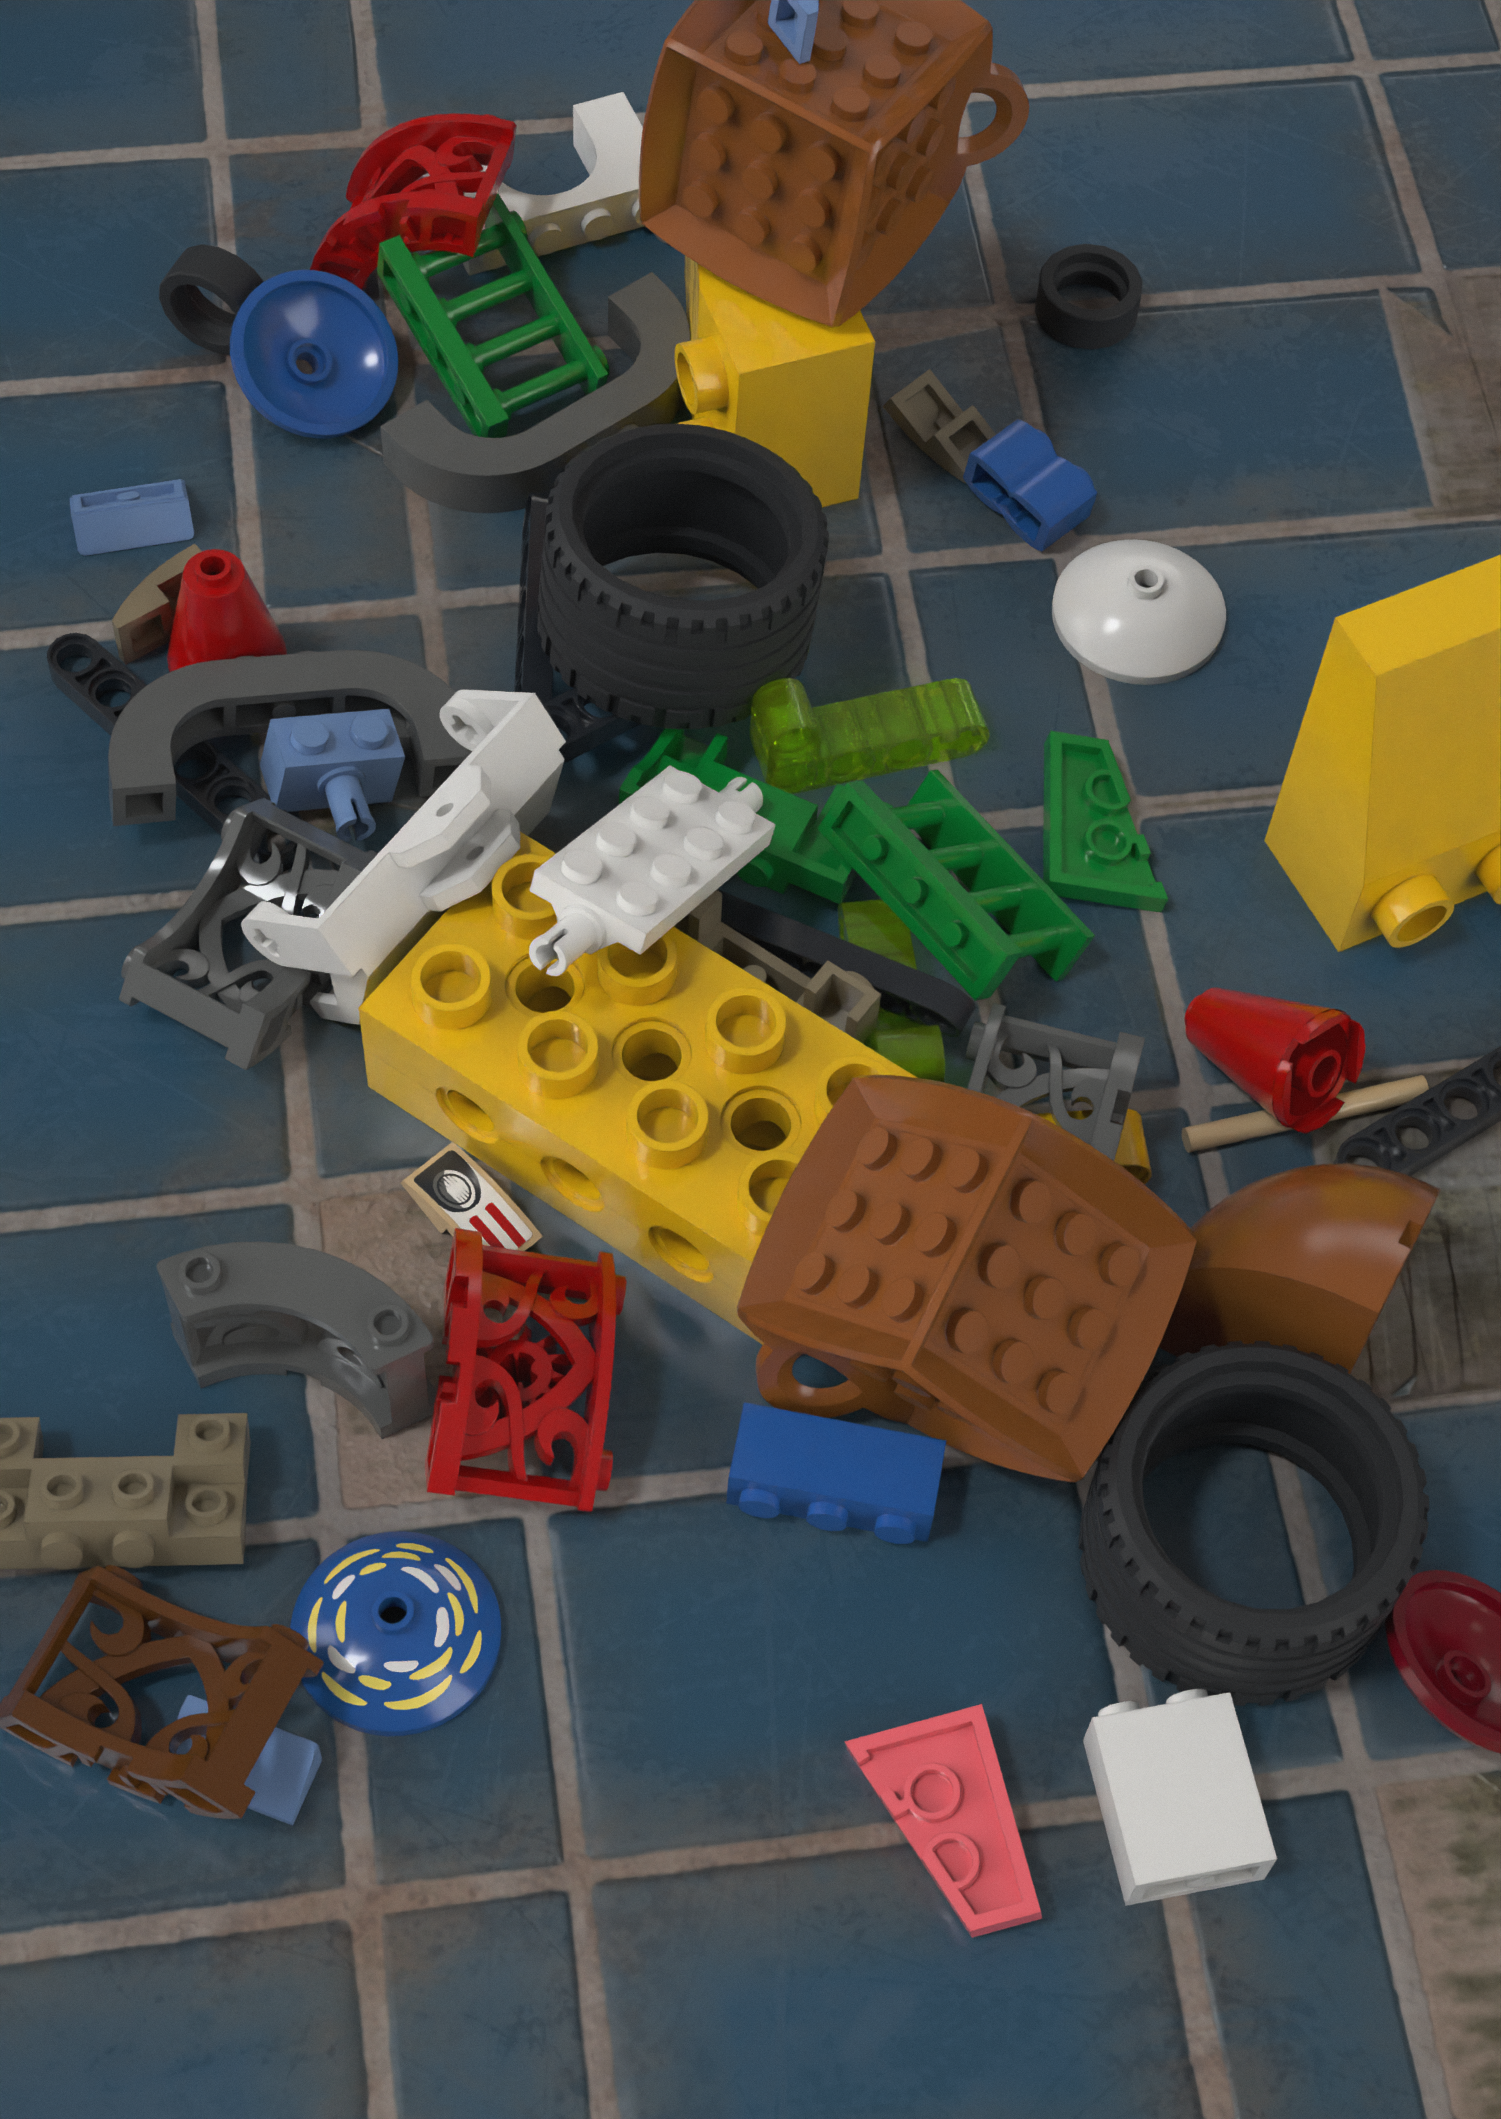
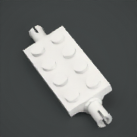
[529,766,776,976]

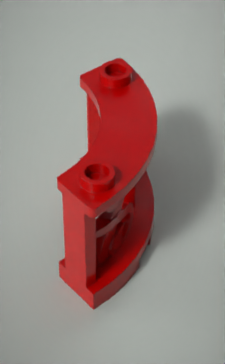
[310,113,517,291]
[425,1228,626,1512]

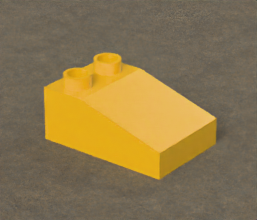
[675,256,875,507]
[1264,555,1501,952]

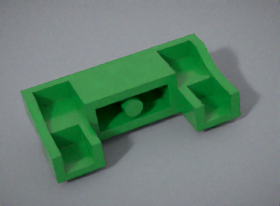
[619,728,893,905]

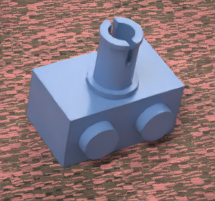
[260,709,405,842]

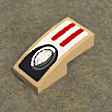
[401,1142,543,1251]

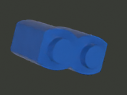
[963,419,1098,552]

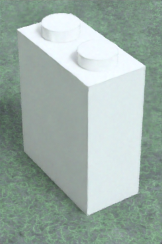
[1083,1689,1277,1906]

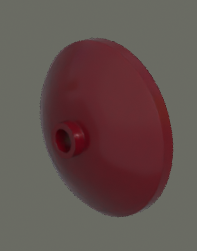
[1385,1570,1501,1754]

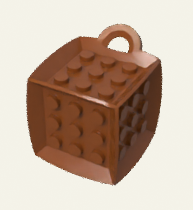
[639,0,1029,327]
[737,1075,1197,1482]

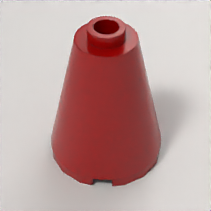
[167,549,287,672]
[1184,987,1366,1133]

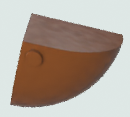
[1159,1163,1441,1374]

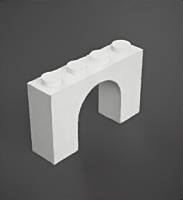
[423,92,644,276]

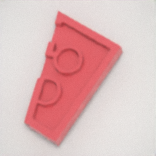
[844,1704,1042,1938]

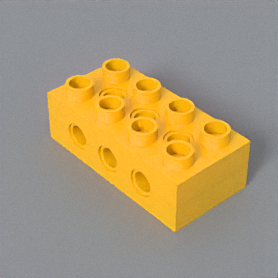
[358,832,917,1345]

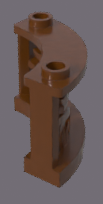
[0,1565,324,1819]

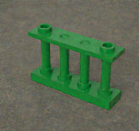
[377,193,610,438]
[817,769,1095,1001]

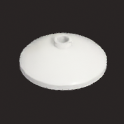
[1052,539,1226,685]

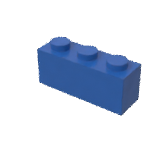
[726,1402,946,1544]

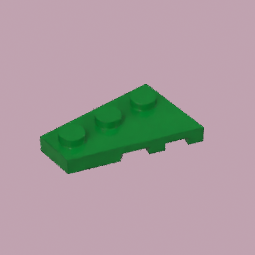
[1043,730,1168,913]

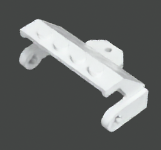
[241,690,566,1025]

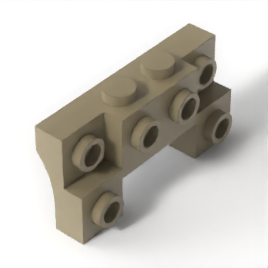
[674,890,881,1043]
[0,1413,251,1570]

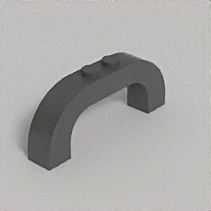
[381,272,690,513]
[108,650,472,826]

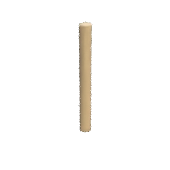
[1182,1075,1429,1153]

